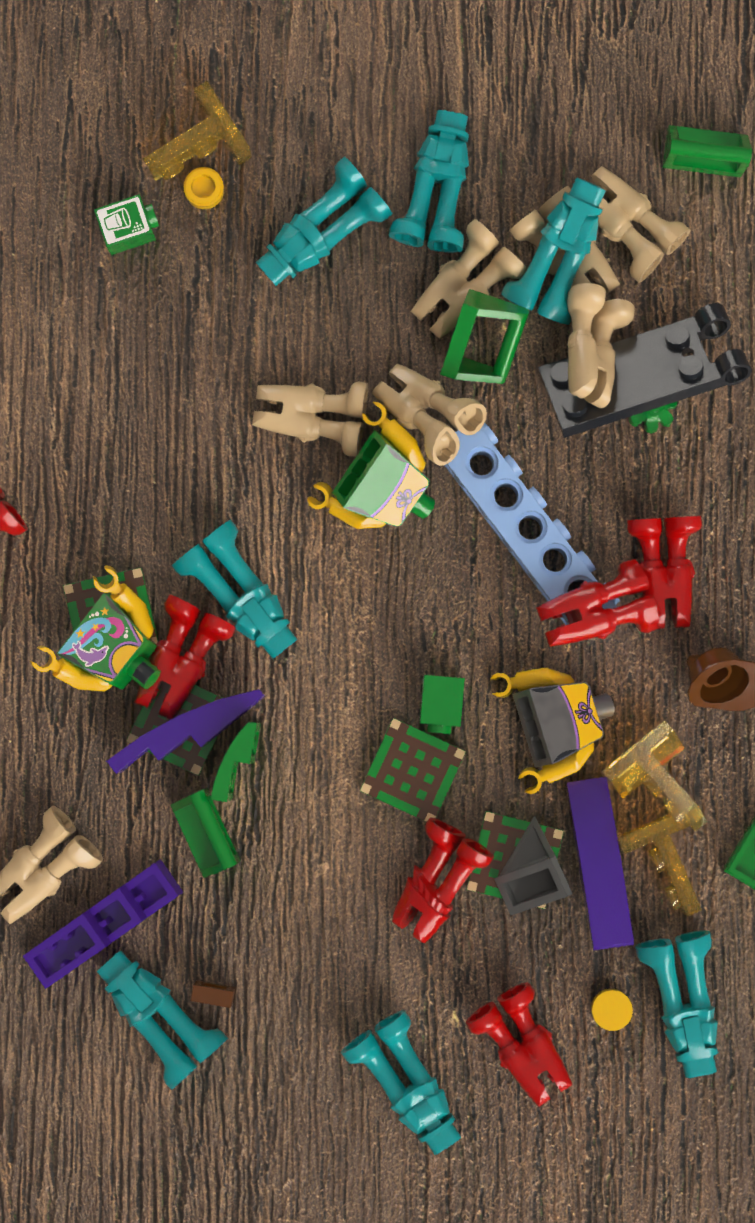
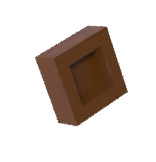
[190,980,236,1008]

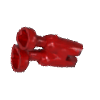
[627,516,702,629]
[536,559,659,647]
[135,595,236,720]
[466,982,573,1107]

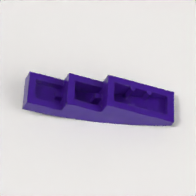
[106,689,266,774]
[566,777,634,951]
[23,859,183,989]

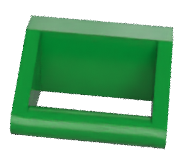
[662,125,752,178]
[440,289,529,384]
[170,788,241,878]

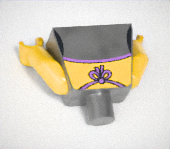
[490,668,615,794]

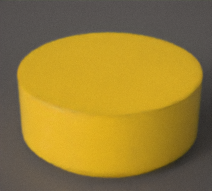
[184,167,224,209]
[591,989,633,1031]

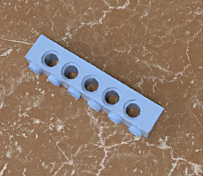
[444,423,620,642]

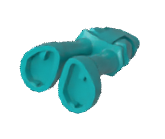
[389,110,469,253]
[256,156,393,286]
[501,177,606,325]
[171,519,298,659]
[635,930,718,1078]
[97,950,228,1090]
[341,1010,461,1155]

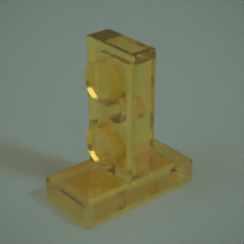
[143,81,252,181]
[602,720,708,832]
[617,806,702,917]

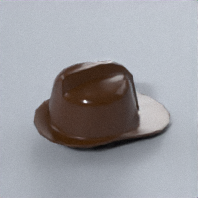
[687,647,755,711]

